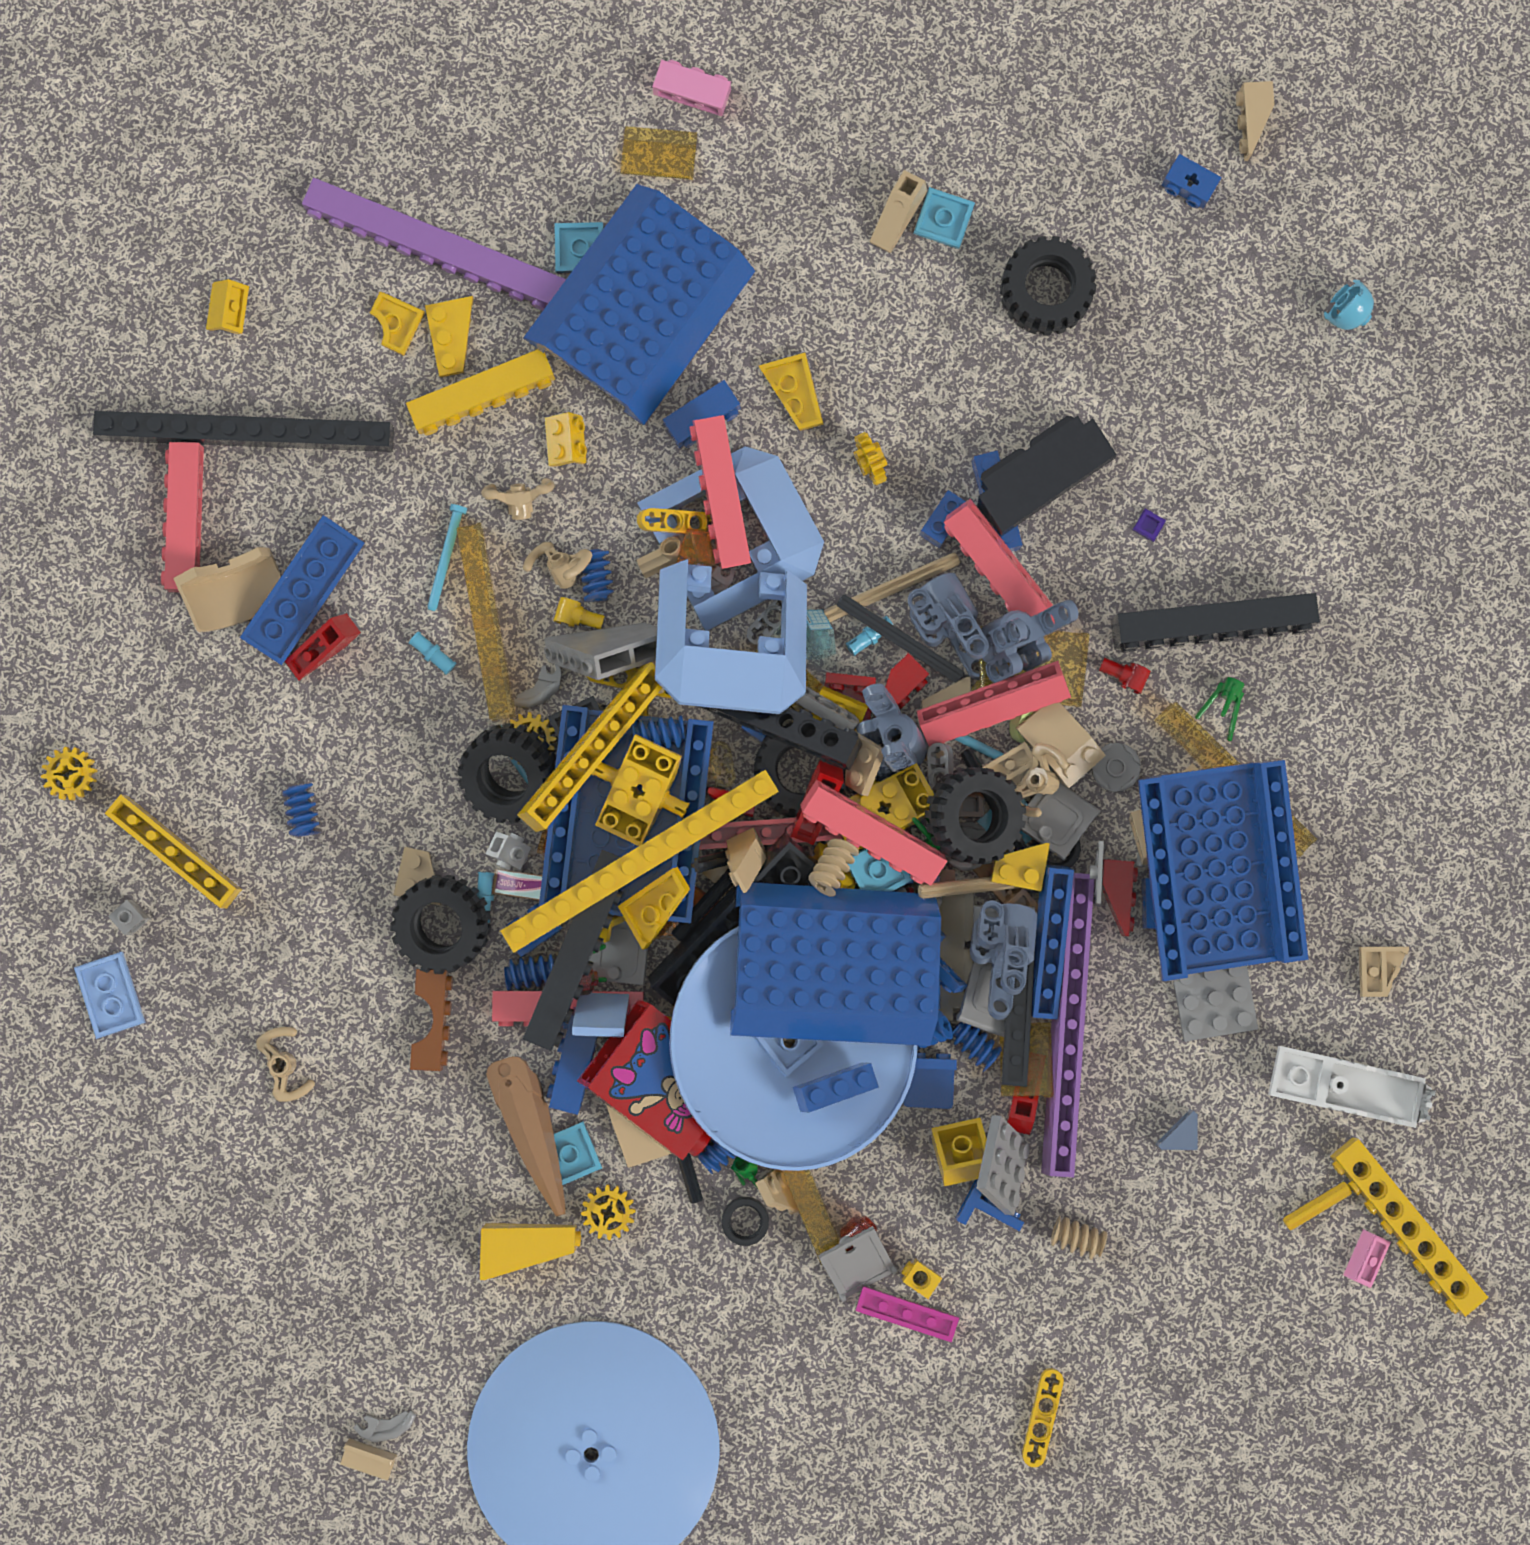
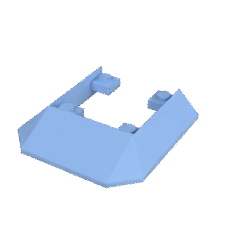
[637,446,824,631]
[655,559,807,714]

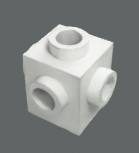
[486,832,531,871]

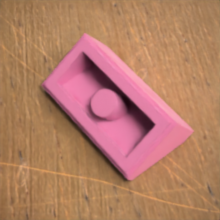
[1343,1229,1391,1288]

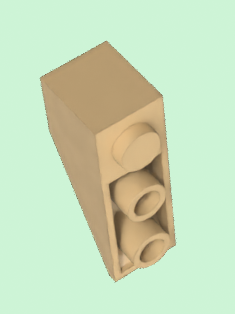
[1236,81,1275,161]
[870,170,927,253]
[725,827,767,893]

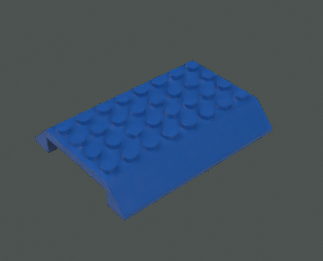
[523,184,755,426]
[539,705,714,923]
[1138,760,1309,981]
[730,882,941,1046]

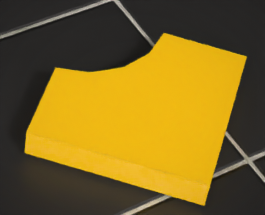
[370,291,425,356]

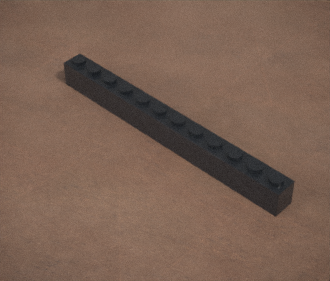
[93,411,394,452]

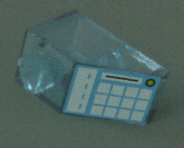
[806,609,836,660]

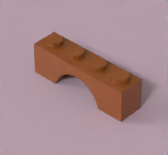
[410,969,453,1071]

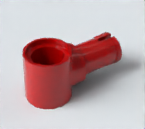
[1099,657,1151,694]

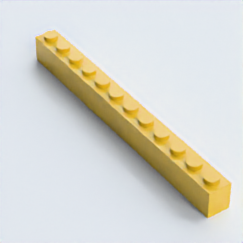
[500,770,779,953]

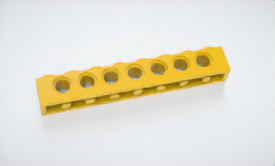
[517,662,662,832]
[1330,1137,1489,1317]

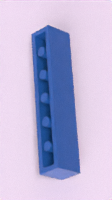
[1031,865,1074,1019]

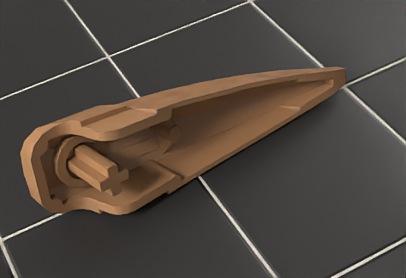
[486,1056,566,1217]

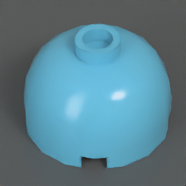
[1324,280,1374,330]

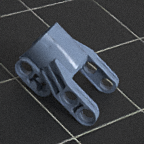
[908,573,989,680]
[976,600,1078,683]
[856,683,929,781]
[970,901,1037,1020]

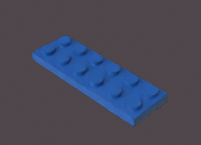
[240,515,365,665]

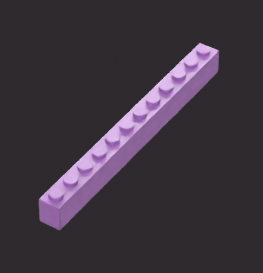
[302,177,566,311]
[1041,873,1094,1177]

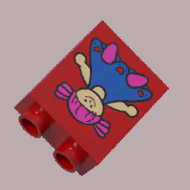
[577,999,711,1160]

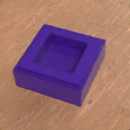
[1132,508,1166,542]

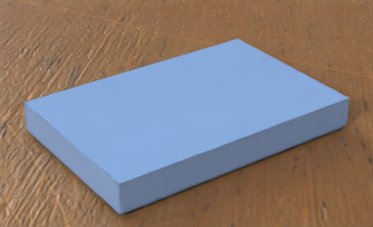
[74,952,146,1039]
[572,992,629,1037]

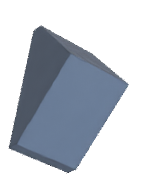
[1155,1109,1198,1150]

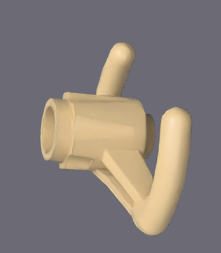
[481,478,555,520]
[523,542,592,589]
[1014,743,1069,817]
[256,1027,315,1102]

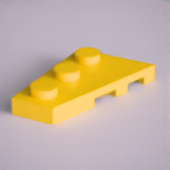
[425,296,474,378]
[759,353,824,431]
[618,867,690,950]

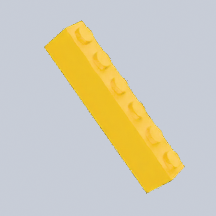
[406,349,555,436]
[104,794,242,909]

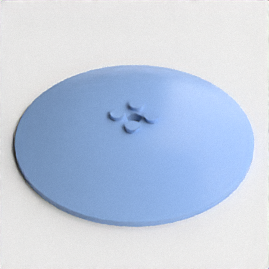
[669,926,917,1171]
[467,1321,720,1545]

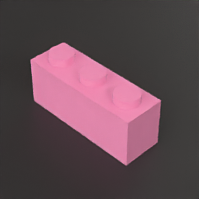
[652,60,731,116]

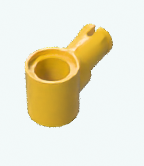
[553,597,605,629]

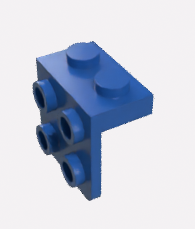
[903,1052,957,1109]

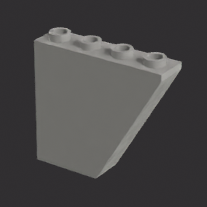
[544,622,657,680]

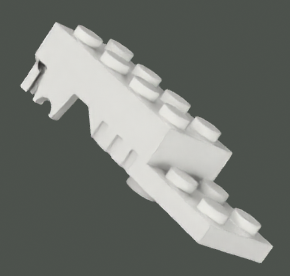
[1268,1046,1436,1128]

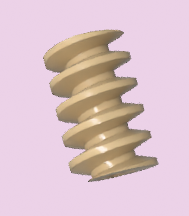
[809,839,859,897]
[1051,1215,1107,1260]

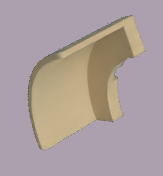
[173,547,282,632]

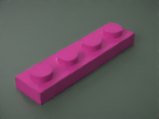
[855,1286,959,1343]

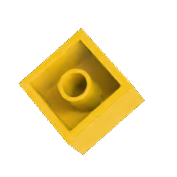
[931,1118,987,1186]

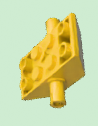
[591,734,690,846]
[842,763,934,851]

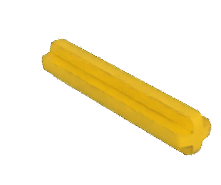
[1283,1182,1352,1230]

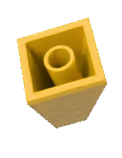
[480,1223,581,1280]

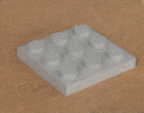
[1173,966,1258,1042]
[976,1115,1030,1215]

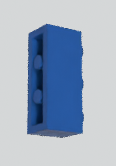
[662,380,741,448]
[793,1062,879,1113]

